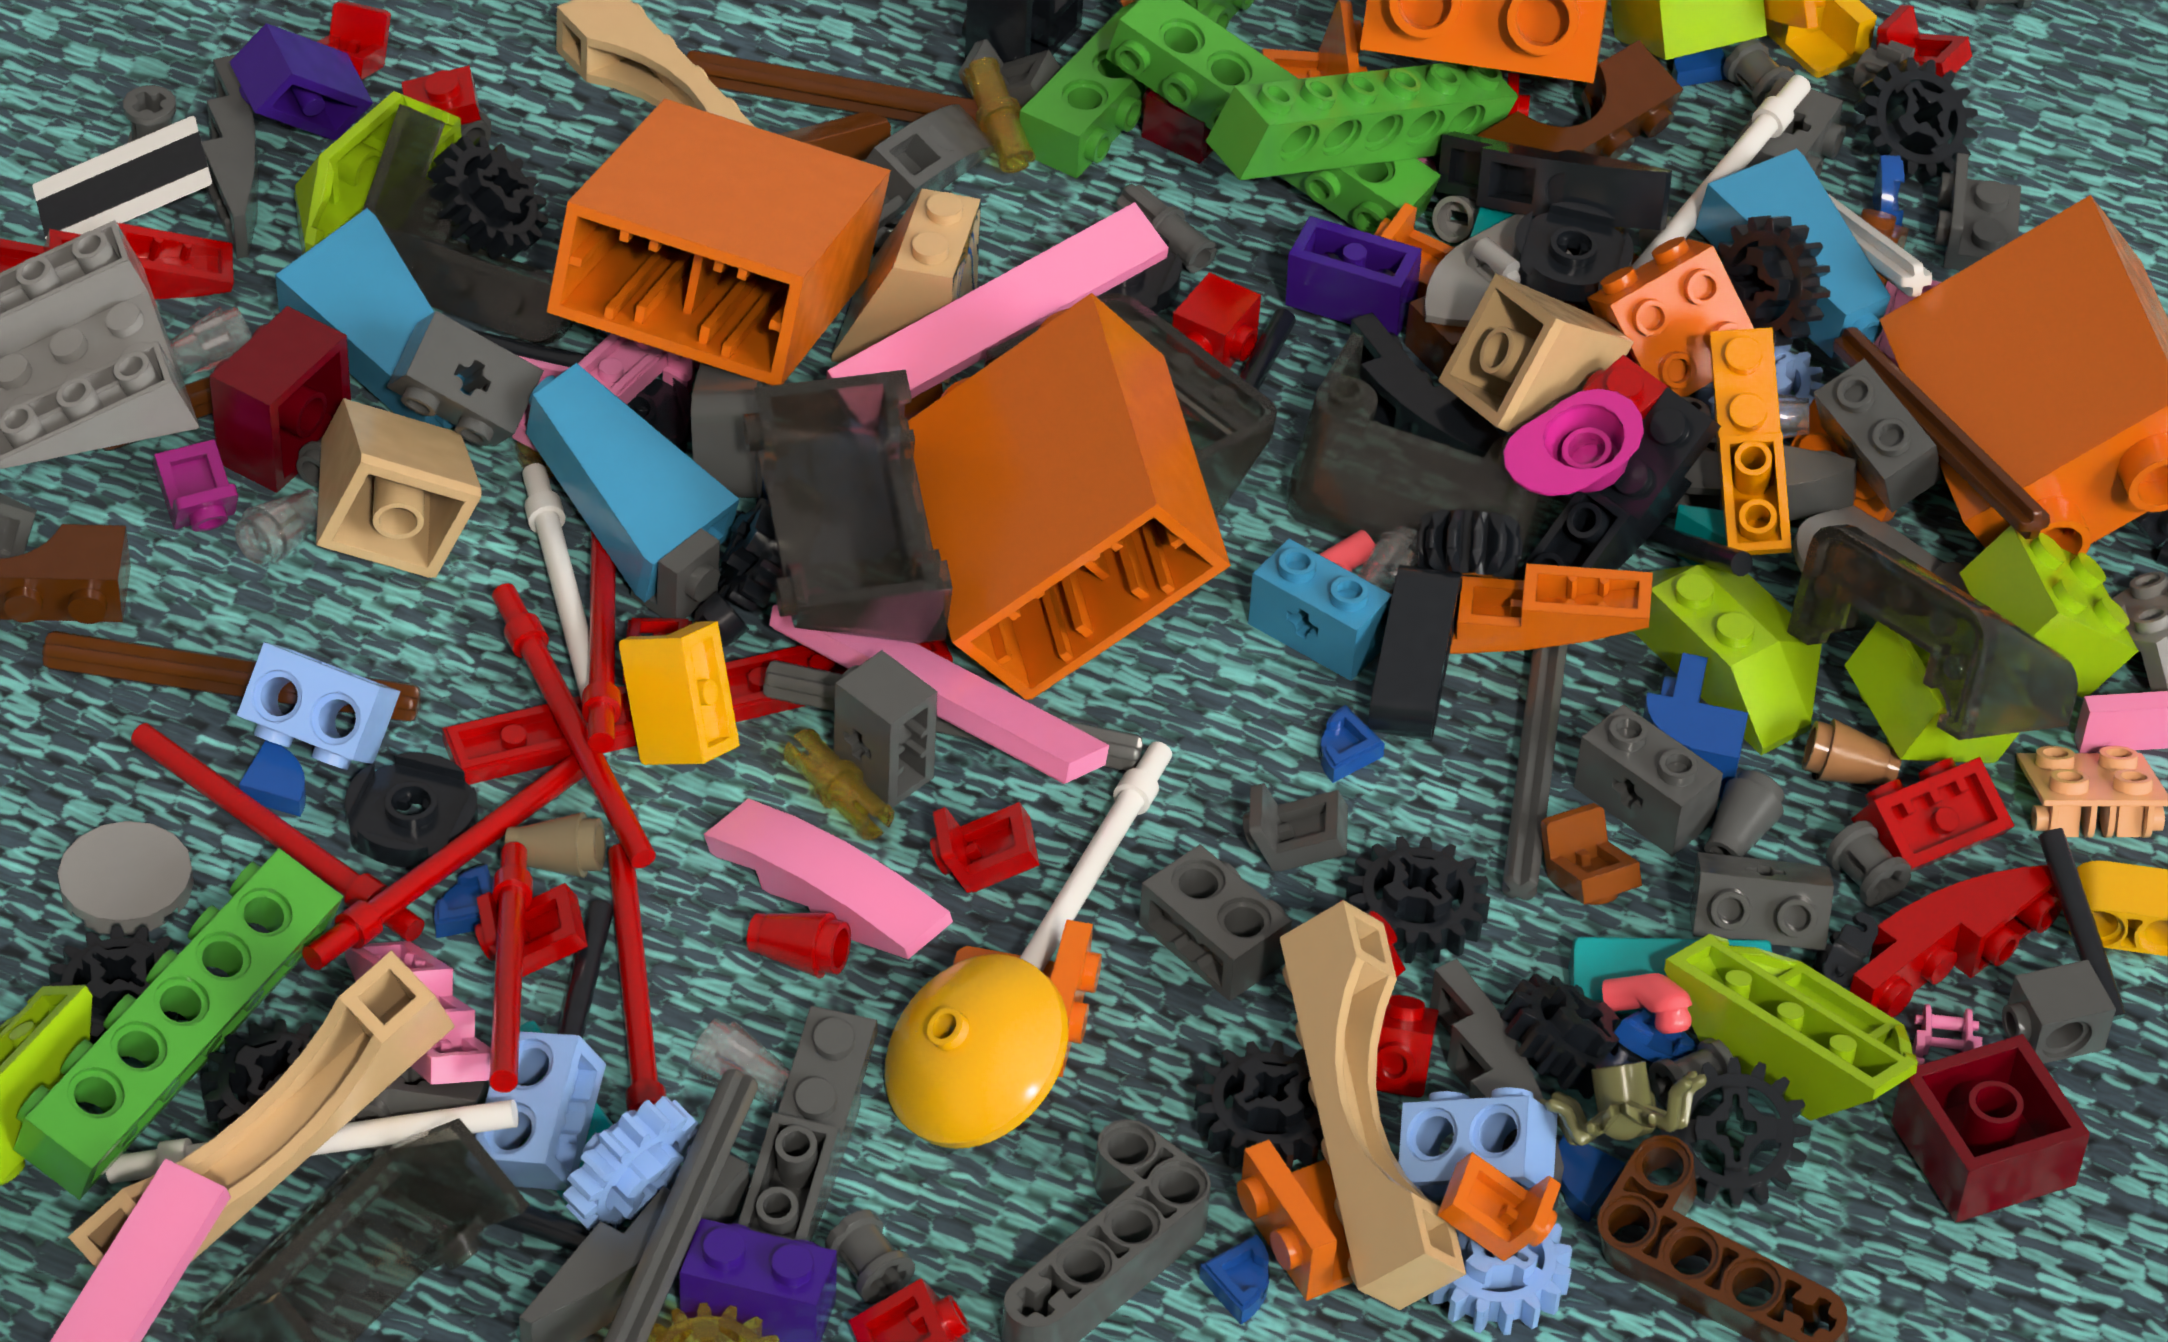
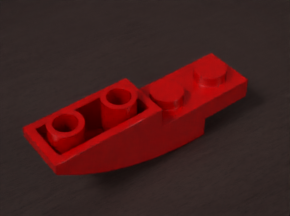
[1850,865,2062,1018]

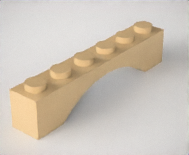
[556,0,755,127]
[1279,900,1466,1310]
[68,950,455,1268]

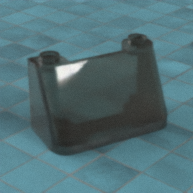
[743,370,953,644]
[1787,524,2078,740]

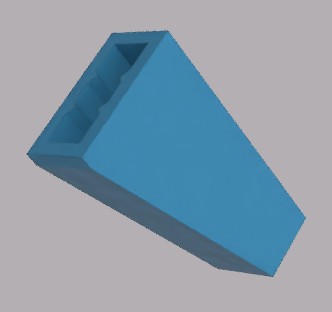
[1695,149,1891,359]
[275,208,469,428]
[526,363,739,603]

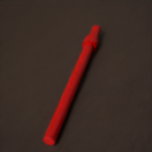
[582,530,621,753]
[492,583,656,868]
[131,723,425,942]
[302,754,585,970]
[489,842,533,1093]
[608,844,667,1111]

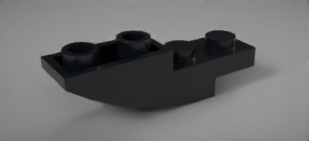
[1437,131,1672,230]
[1347,312,1515,502]
[1512,387,1722,580]

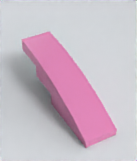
[704,798,953,959]
[345,941,491,1085]

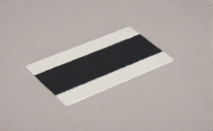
[32,116,212,239]

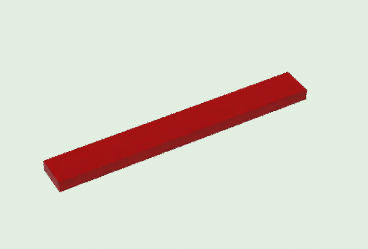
[442,615,953,785]

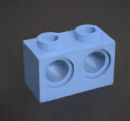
[236,642,401,770]
[470,1031,606,1191]
[1399,1087,1558,1201]

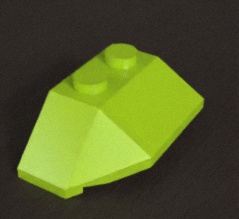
[294,91,462,255]
[1633,565,1822,756]
[1664,934,1918,1121]
[0,985,93,1186]

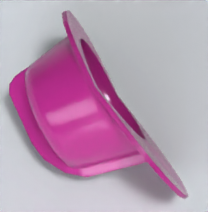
[1504,389,1644,496]

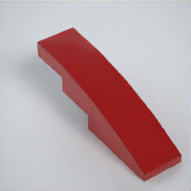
[0,222,234,299]

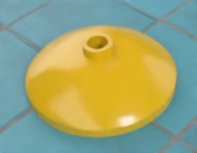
[884,954,1069,1149]

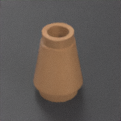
[1802,719,1902,786]

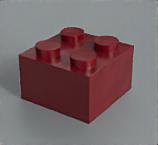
[210,306,351,493]
[1891,1034,2090,1223]

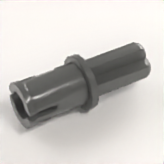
[1116,184,1217,274]

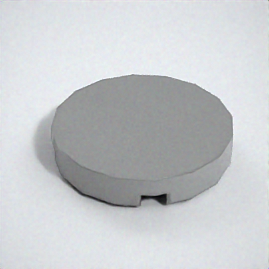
[57,821,194,936]

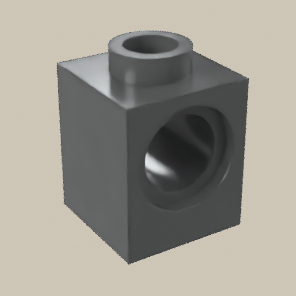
[2002,960,2116,1064]

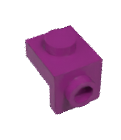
[153,439,239,532]

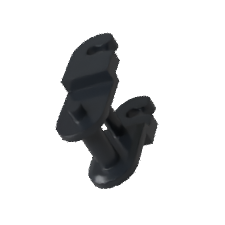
[1812,912,1878,988]

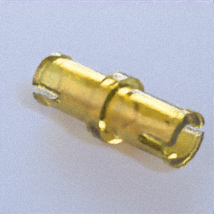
[963,57,1036,173]
[783,729,894,841]

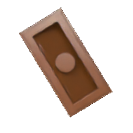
[779,111,891,161]

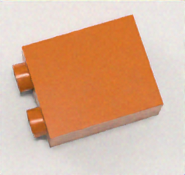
[1360,0,1608,83]
[547,98,891,388]
[1879,195,2168,555]
[895,293,1231,700]

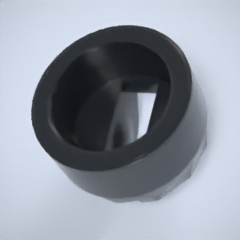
[694,591,749,647]

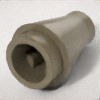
[505,812,606,878]

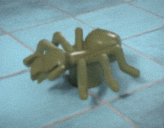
[1537,1061,1707,1146]

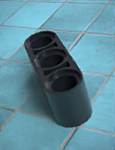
[1368,564,1463,741]

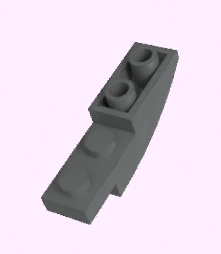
[864,104,999,230]
[1666,445,1857,521]
[738,1005,878,1241]

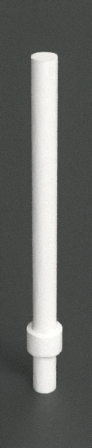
[1632,75,1811,270]
[522,463,589,724]
[1020,741,1172,972]
[106,1100,519,1184]

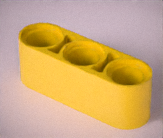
[2069,861,2168,956]

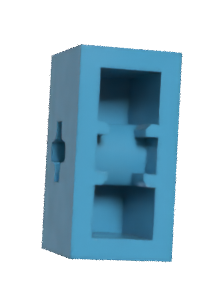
[1248,538,1392,681]

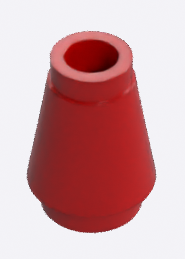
[747,912,851,978]

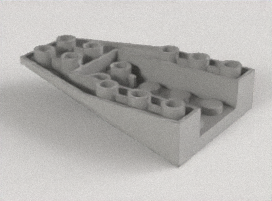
[0,220,200,469]

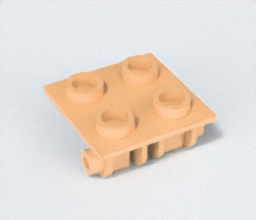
[2016,746,2168,838]

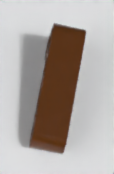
[1597,1135,1849,1342]

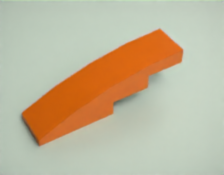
[1450,563,1653,654]

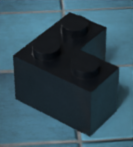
[962,0,1083,63]

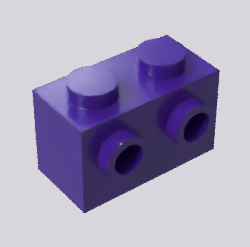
[229,23,373,140]
[1285,216,1422,337]
[680,1218,837,1342]

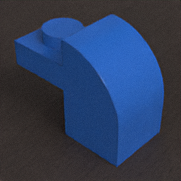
[1643,653,1748,798]

